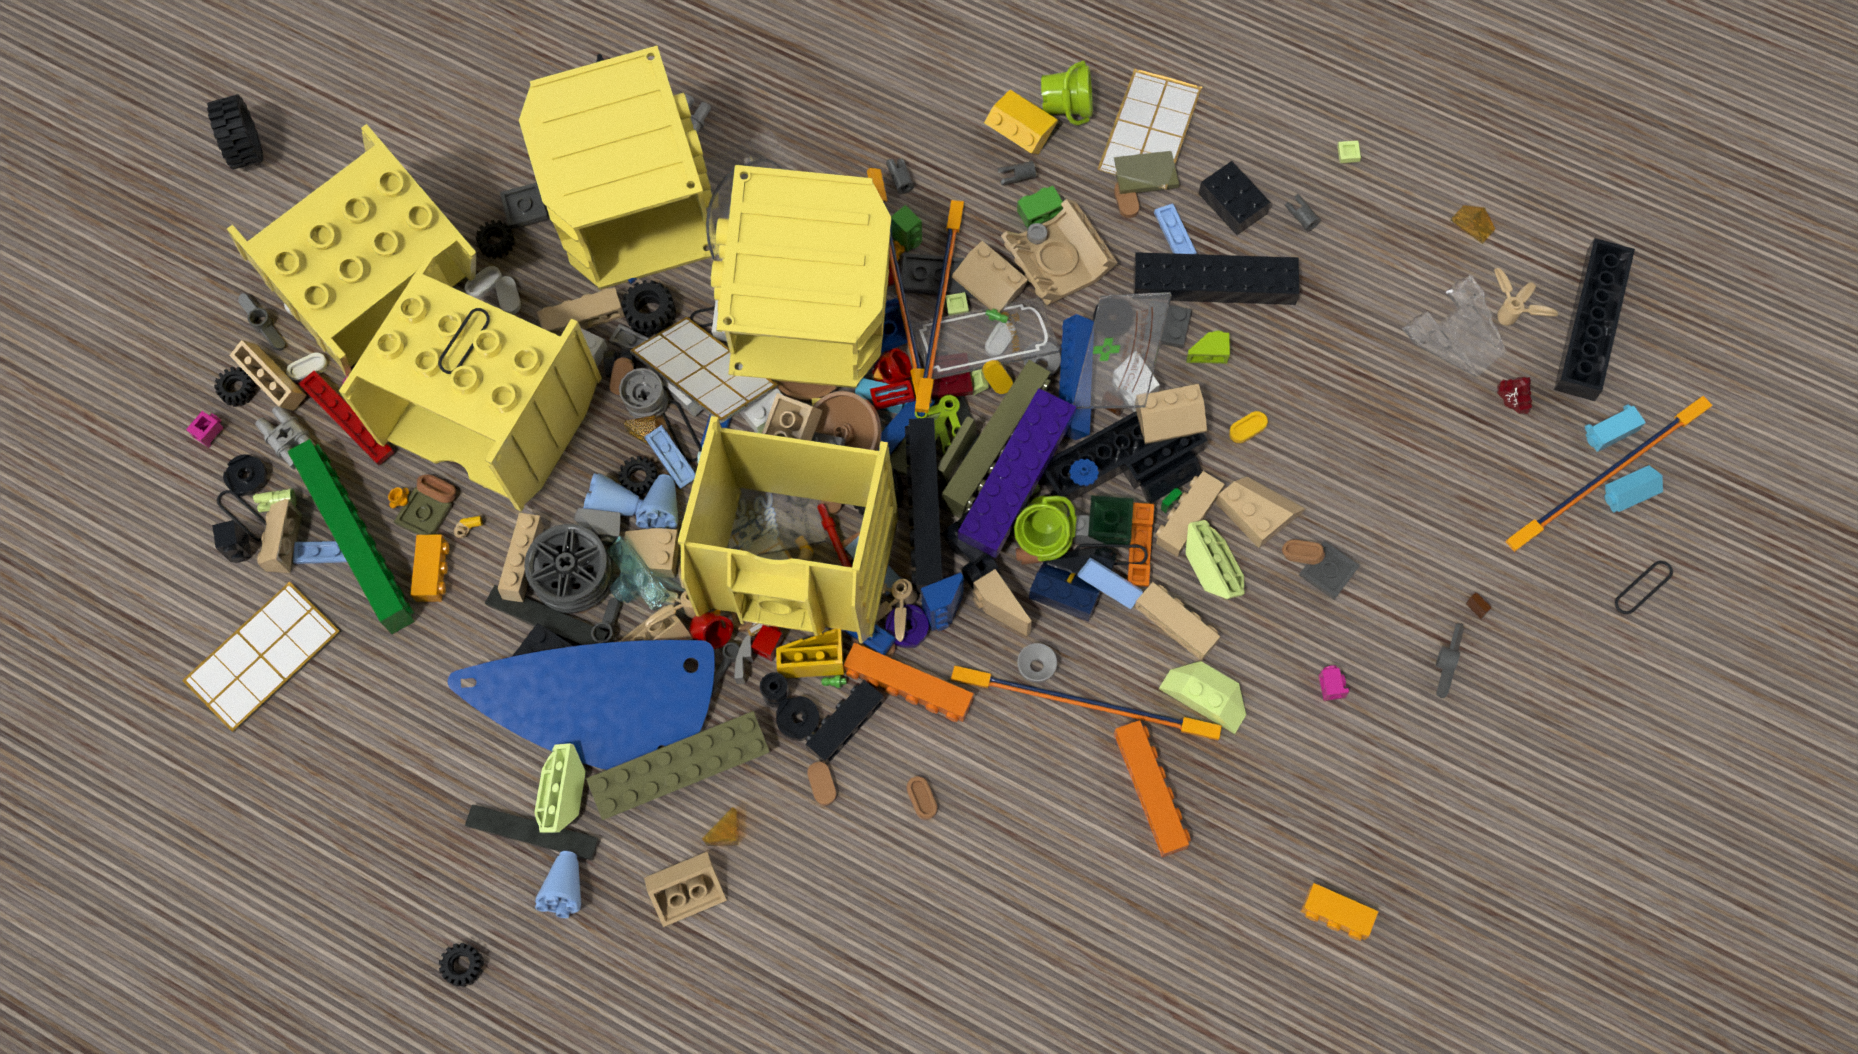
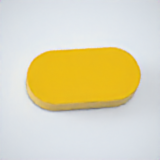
[982,360,1013,394]
[1229,411,1268,443]

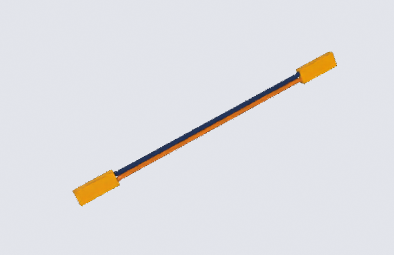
[867,168,932,403]
[915,200,964,413]
[1505,396,1713,552]
[951,666,1222,740]

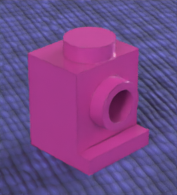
[186,411,223,448]
[1319,665,1349,701]

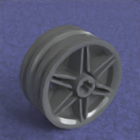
[524,524,613,613]

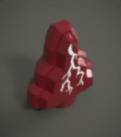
[1497,377,1532,414]

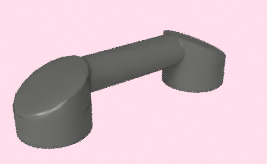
[711,642,739,697]

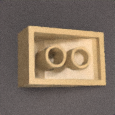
[612,528,680,578]
[972,569,1032,636]

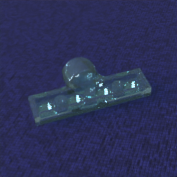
[607,536,670,611]

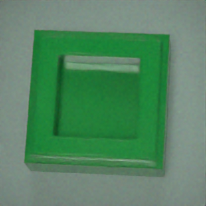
[1161,488,1182,514]

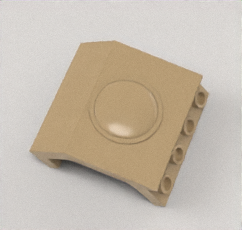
[1001,199,1118,306]

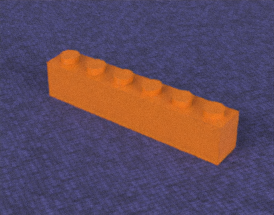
[843,643,974,722]
[1114,720,1191,858]

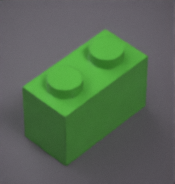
[1017,186,1064,229]
[891,205,922,252]

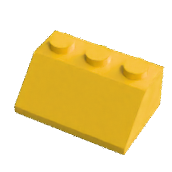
[984,89,1058,154]

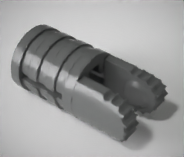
[886,158,914,194]
[998,160,1036,186]
[1284,194,1321,232]

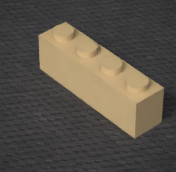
[537,287,625,336]
[229,340,306,411]
[1156,471,1225,557]
[498,513,544,602]
[1135,582,1220,661]

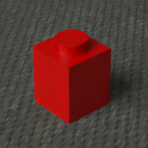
[751,624,784,661]

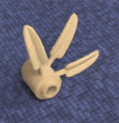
[1494,268,1558,326]
[645,564,696,627]
[876,579,917,642]

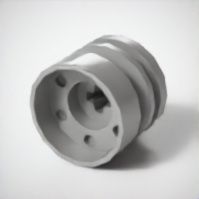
[619,368,668,421]

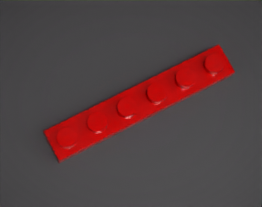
[298,371,394,466]

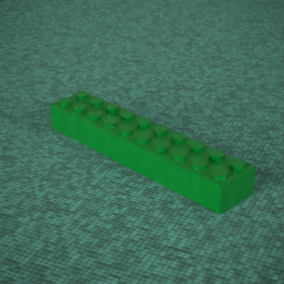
[287,439,415,634]

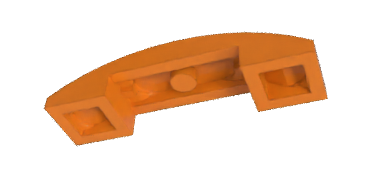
[1127,502,1154,587]

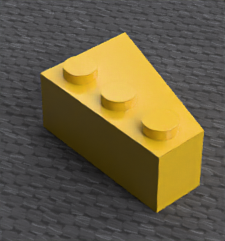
[776,628,844,678]

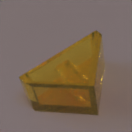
[1450,205,1495,244]
[623,415,658,446]
[702,807,739,846]

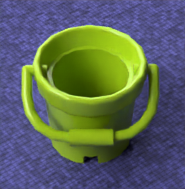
[1041,61,1093,126]
[1014,495,1077,562]

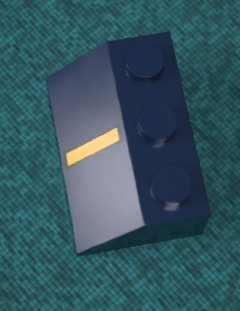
[1029,561,1101,622]

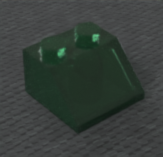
[1088,495,1134,545]

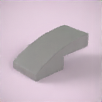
[734,635,753,684]

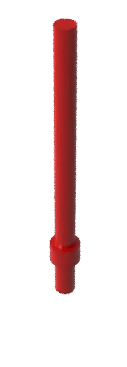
[817,504,852,568]

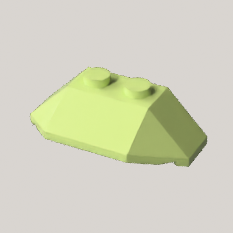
[1185,520,1245,599]
[1159,661,1246,734]
[534,744,586,833]

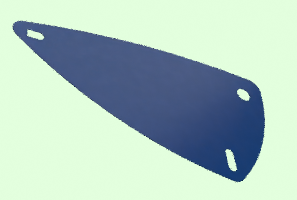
[447,640,715,770]

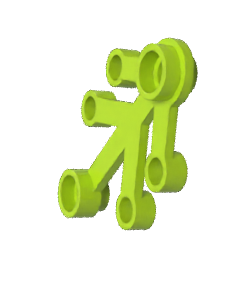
[908,395,961,455]

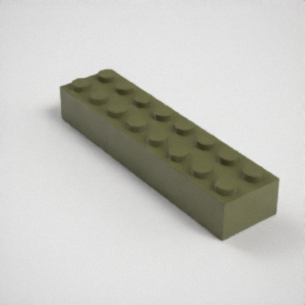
[940,360,1051,518]
[586,711,770,820]

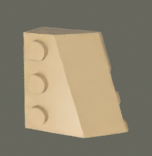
[1216,477,1306,548]

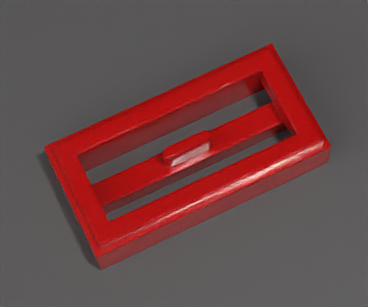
[870,380,915,410]

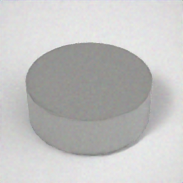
[1027,223,1047,244]

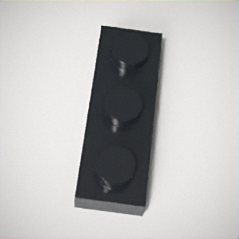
[1140,454,1202,504]

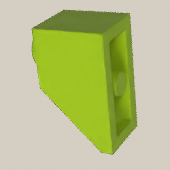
[1186,330,1230,364]

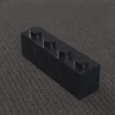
[1123,433,1208,489]
[805,680,885,765]

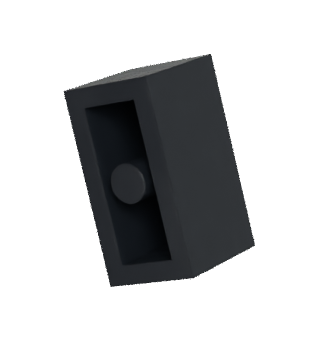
[212,520,252,563]

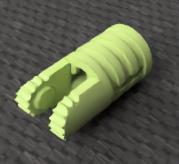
[253,488,296,512]

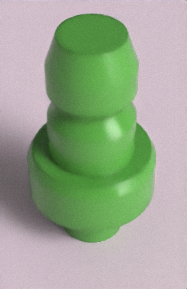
[985,308,1009,323]
[822,675,847,688]

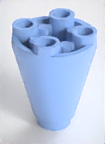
[583,473,644,516]
[636,474,679,529]
[535,851,581,918]

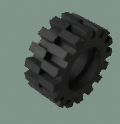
[476,220,515,259]
[214,367,257,407]
[618,456,658,497]
[439,943,484,987]

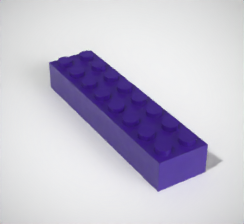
[958,388,1076,558]

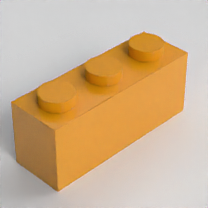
[411,535,449,602]
[1300,883,1379,941]

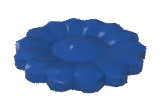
[1069,459,1099,486]

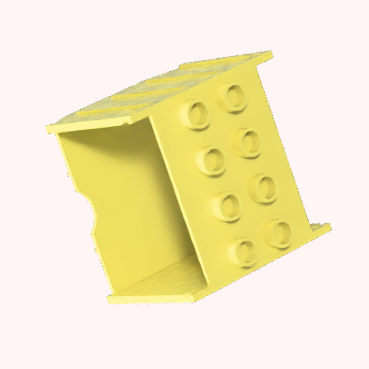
[519,46,718,290]
[227,124,476,377]
[711,165,891,388]
[339,254,602,512]
[678,416,898,643]

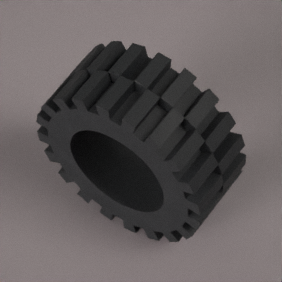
[207,94,263,170]

